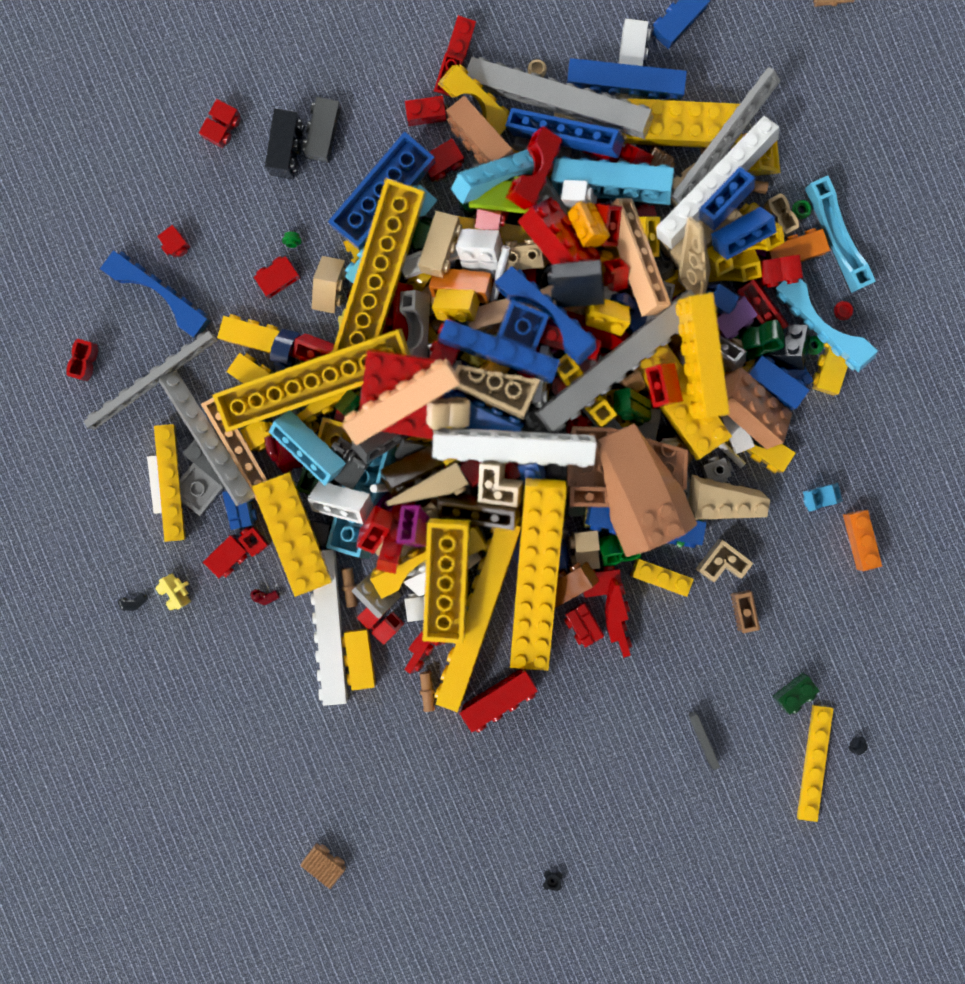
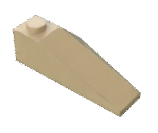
[678,216,711,295]
[386,463,468,506]

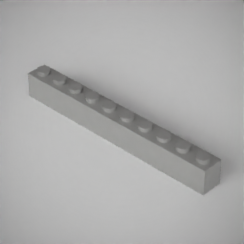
[467,57,654,139]
[535,290,695,432]

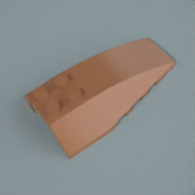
[598,424,698,557]
[566,426,688,507]

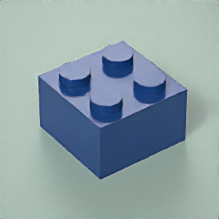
[496,300,549,351]

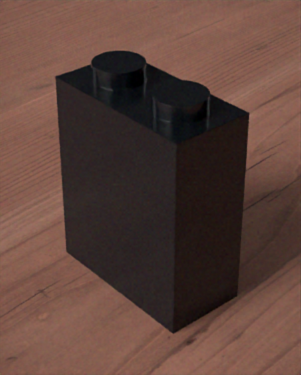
[548,260,605,308]

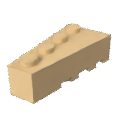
[454,365,540,420]
[688,475,770,520]

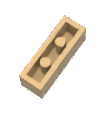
[418,211,462,278]

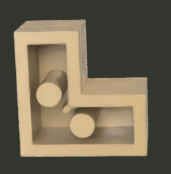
[312,256,347,314]
[478,460,524,507]
[569,530,600,569]
[696,539,754,582]

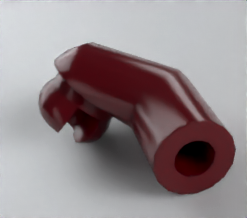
[250,589,280,606]

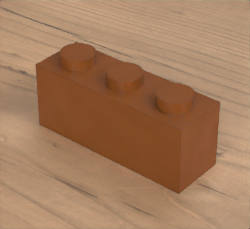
[555,561,599,608]

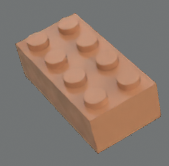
[446,96,513,164]
[724,367,792,449]

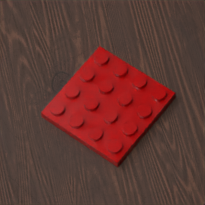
[359,349,443,439]

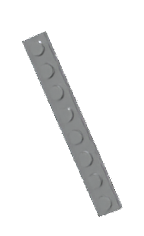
[671,67,780,204]
[83,331,218,430]
[159,370,255,506]

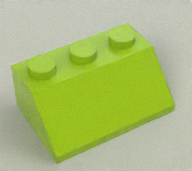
[469,175,529,213]

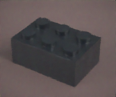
[265,108,305,180]

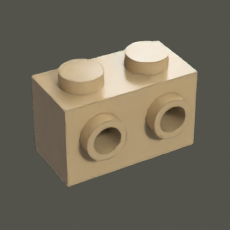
[502,238,544,272]

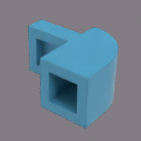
[803,483,843,511]

